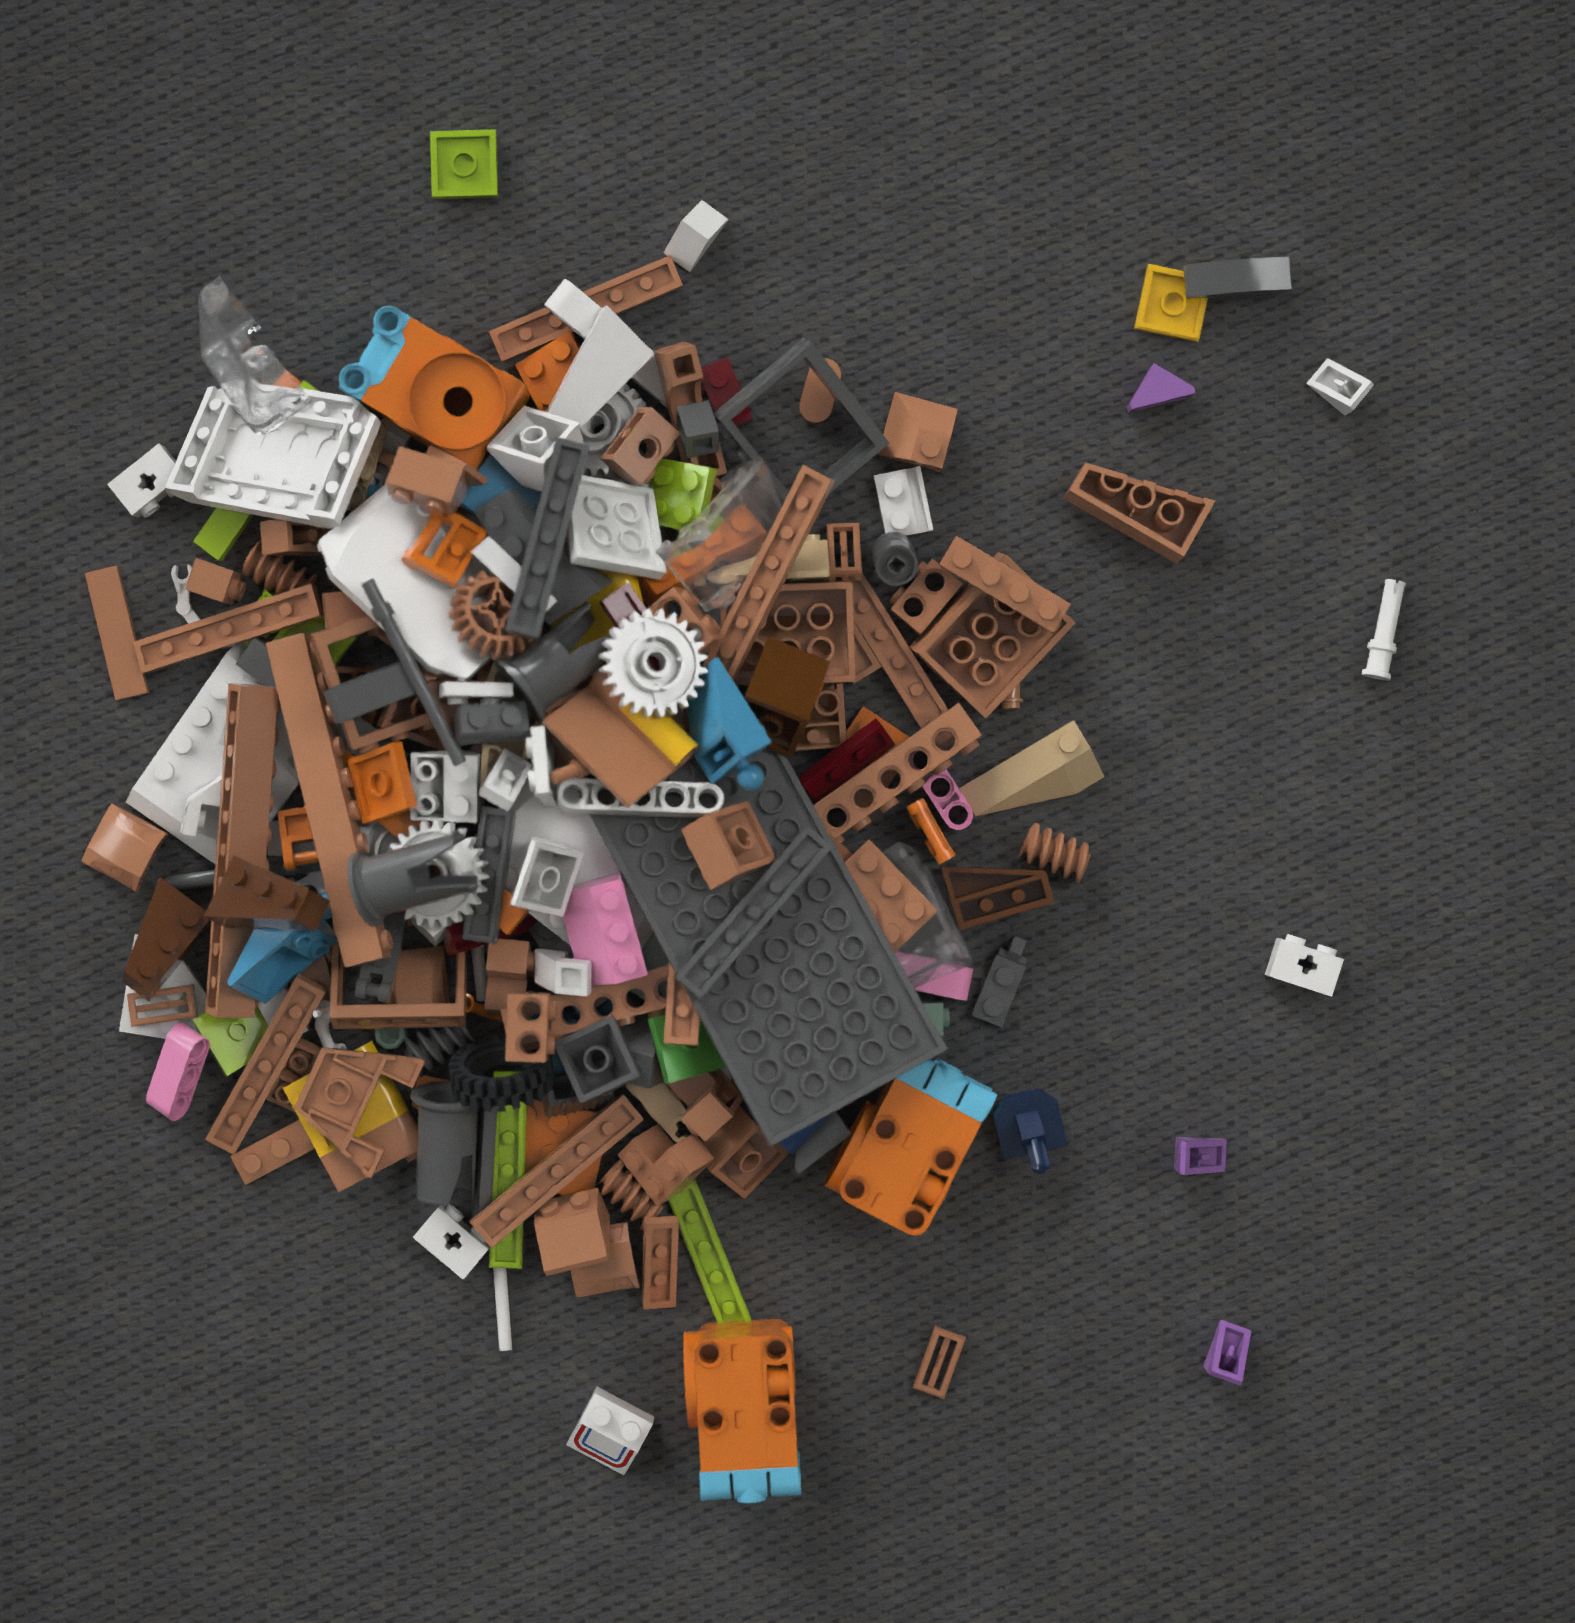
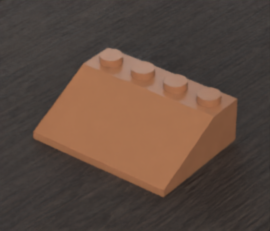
[909,552,1075,719]
[719,580,855,685]

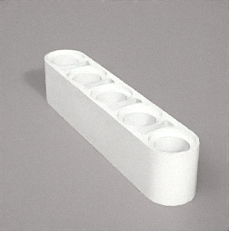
[544,279,668,408]
[557,778,724,818]

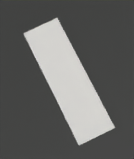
[471,536,558,611]

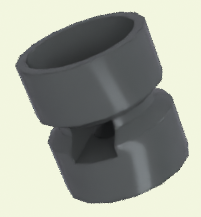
[872,532,918,586]

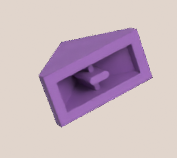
[1127,363,1195,413]
[1174,1137,1227,1175]
[1203,1320,1251,1386]

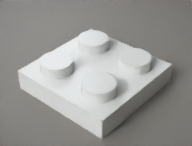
[526,726,558,807]

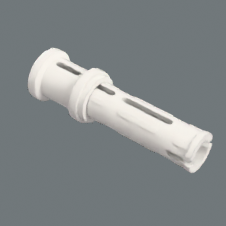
[1362,579,1406,681]

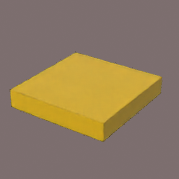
[1134,264,1208,343]

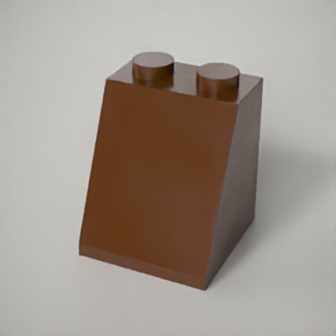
[744,637,830,759]

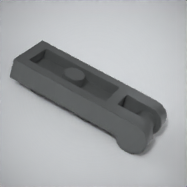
[355,913,408,1003]

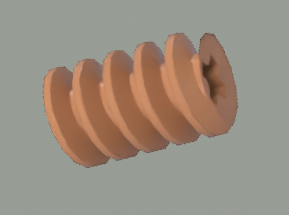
[242,540,318,595]
[1018,823,1091,884]
[595,1159,666,1231]

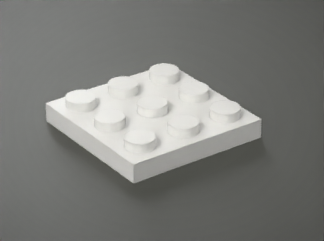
[567,475,667,579]

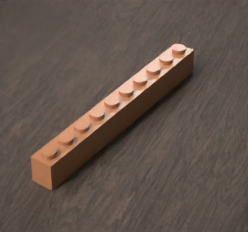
[266,633,393,968]
[205,683,281,1018]

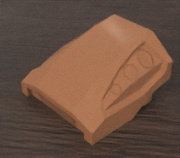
[795,682,847,752]
[81,803,168,892]
[381,945,450,1004]
[571,1221,640,1297]

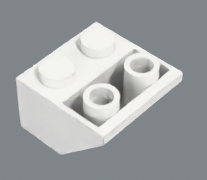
[410,750,485,823]

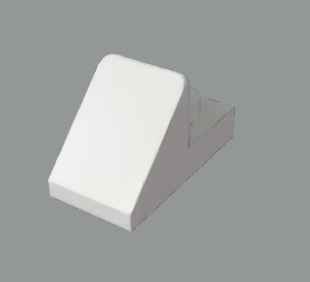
[479,748,533,811]

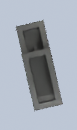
[1183,257,1292,298]

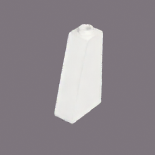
[546,306,654,428]

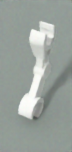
[171,565,201,624]

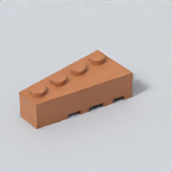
[1063,463,1215,564]

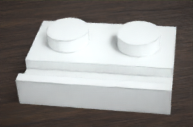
[873,466,933,536]
[438,682,513,705]

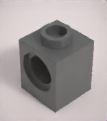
[676,401,719,458]

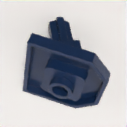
[993,1089,1067,1174]

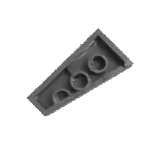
[474,488,614,625]

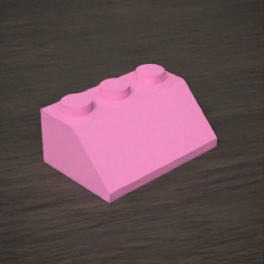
[563,873,648,986]

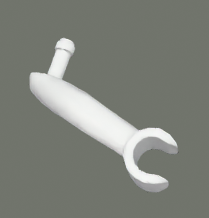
[313,1000,347,1049]

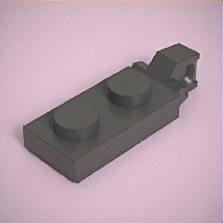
[971,935,1028,1027]

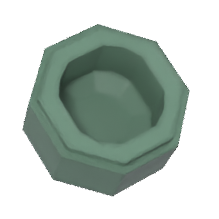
[374,1028,408,1049]

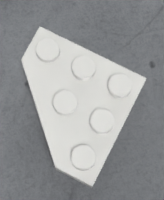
[119,934,206,1039]

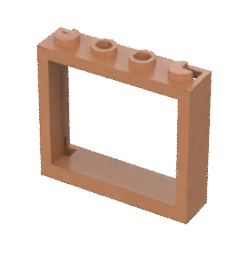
[309,615,480,753]
[330,910,467,1029]

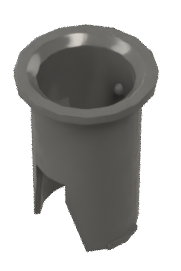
[495,601,613,723]
[347,831,478,927]
[411,1081,478,1206]

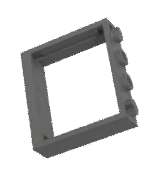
[713,337,889,509]

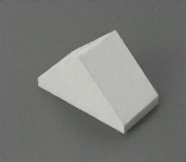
[664,200,728,272]
[1307,358,1374,416]

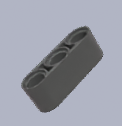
[323,660,419,724]

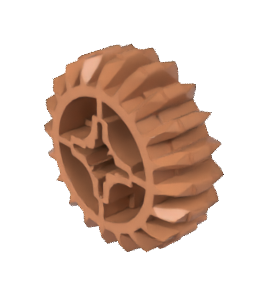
[449,571,534,661]

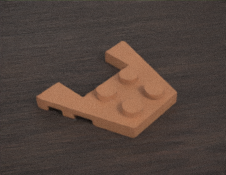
[294,1047,426,1178]

